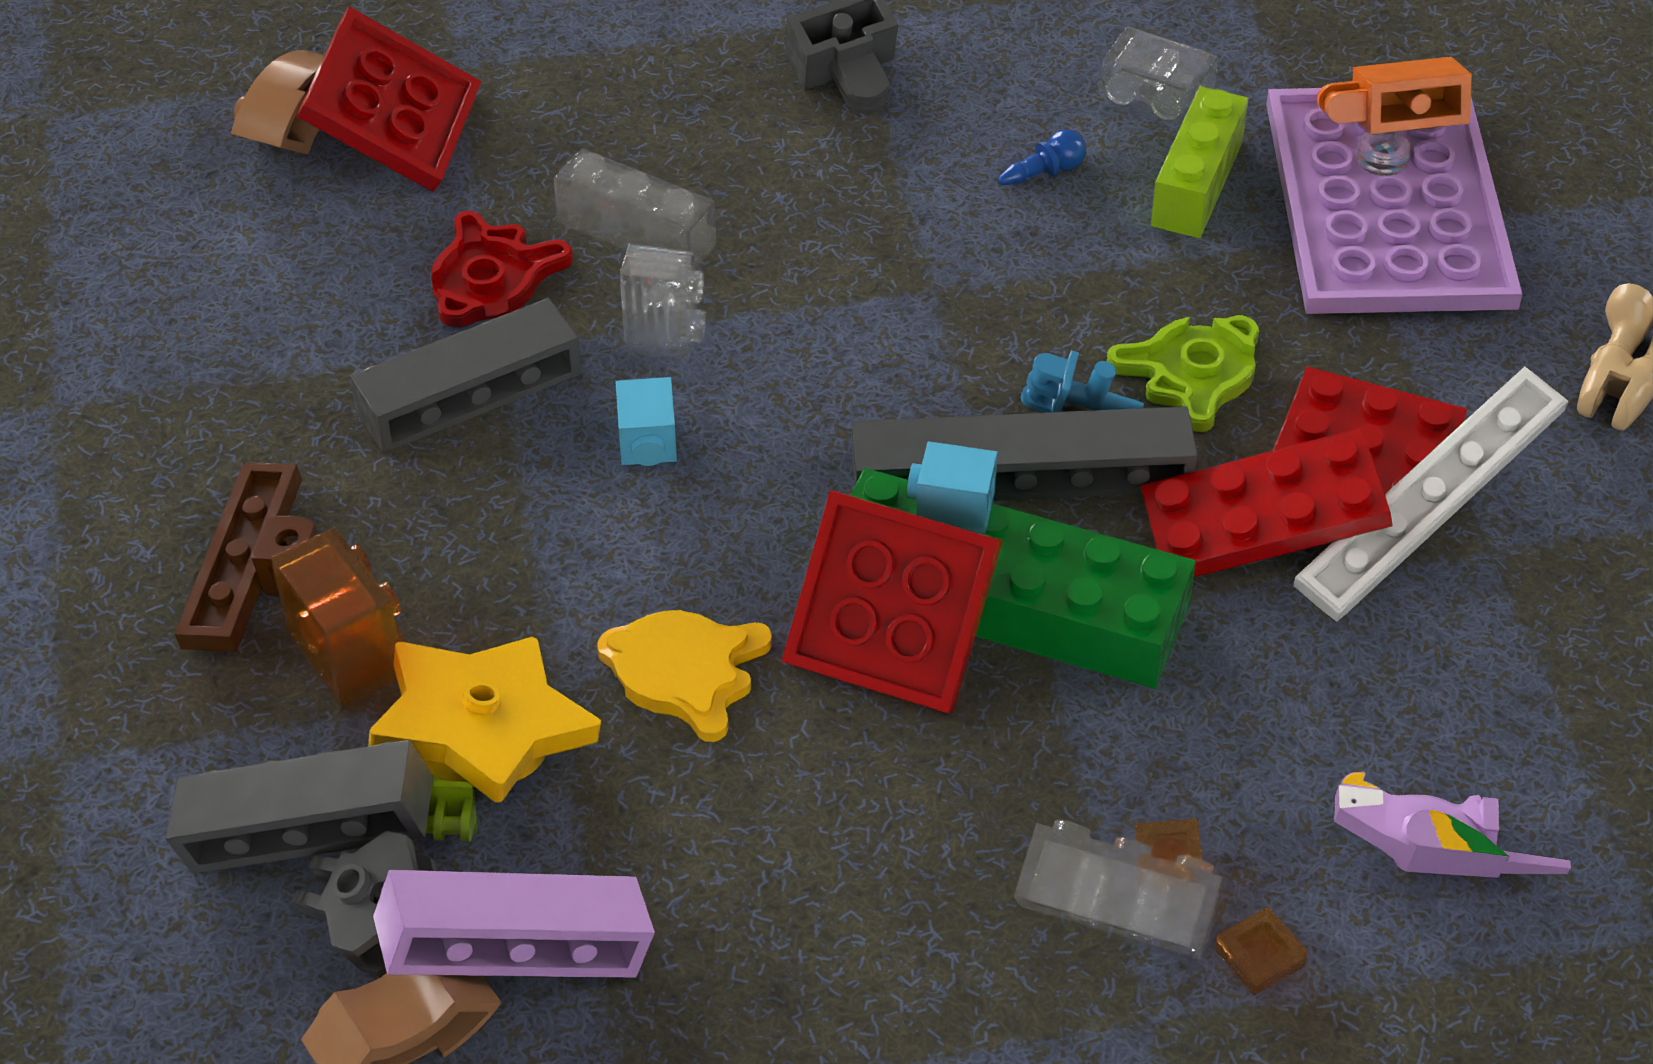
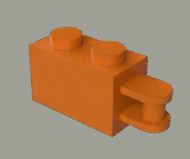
[1317,57,1472,134]

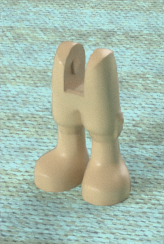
[1577,283,1653,431]

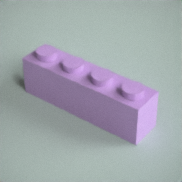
[373,870,655,978]

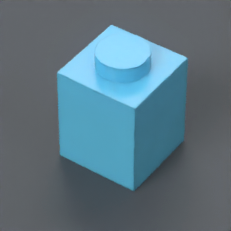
[616,377,677,466]
[907,441,997,534]

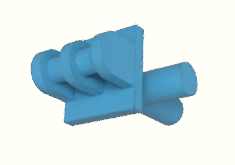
[1021,350,1144,413]

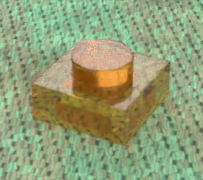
[1135,818,1204,890]
[1214,907,1308,995]

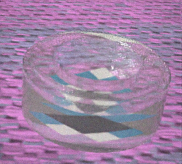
[1356,131,1411,176]

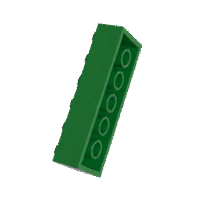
[850,468,1196,689]

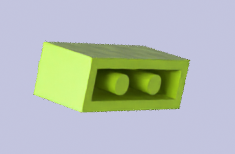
[1151,86,1249,239]

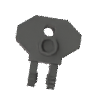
[291,830,438,977]

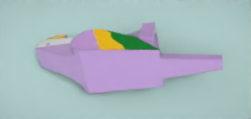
[1334,772,1571,878]

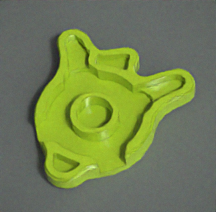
[1107,315,1259,432]

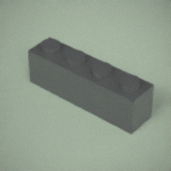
[350,298,581,453]
[165,740,433,872]

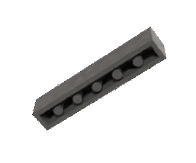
[852,406,1197,501]

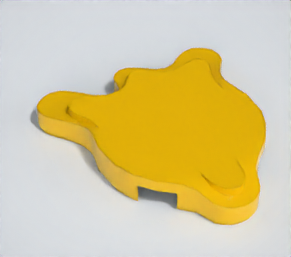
[597,610,772,742]

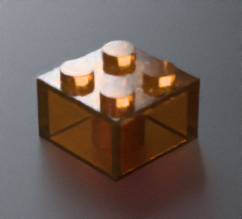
[271,527,406,708]

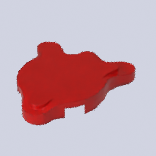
[431,211,573,327]

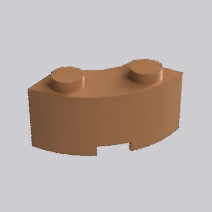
[230,50,324,154]
[301,973,502,1064]

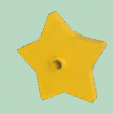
[368,637,601,803]

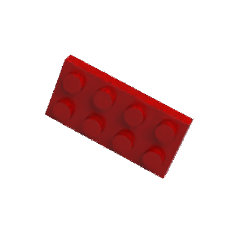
[1140,428,1393,577]

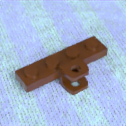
[175,462,328,652]

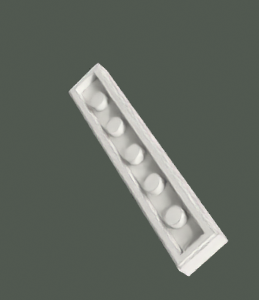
[1293,366,1568,621]

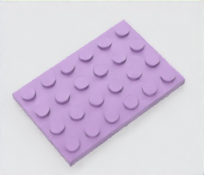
[1266,88,1522,314]

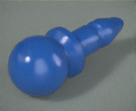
[998,129,1087,185]

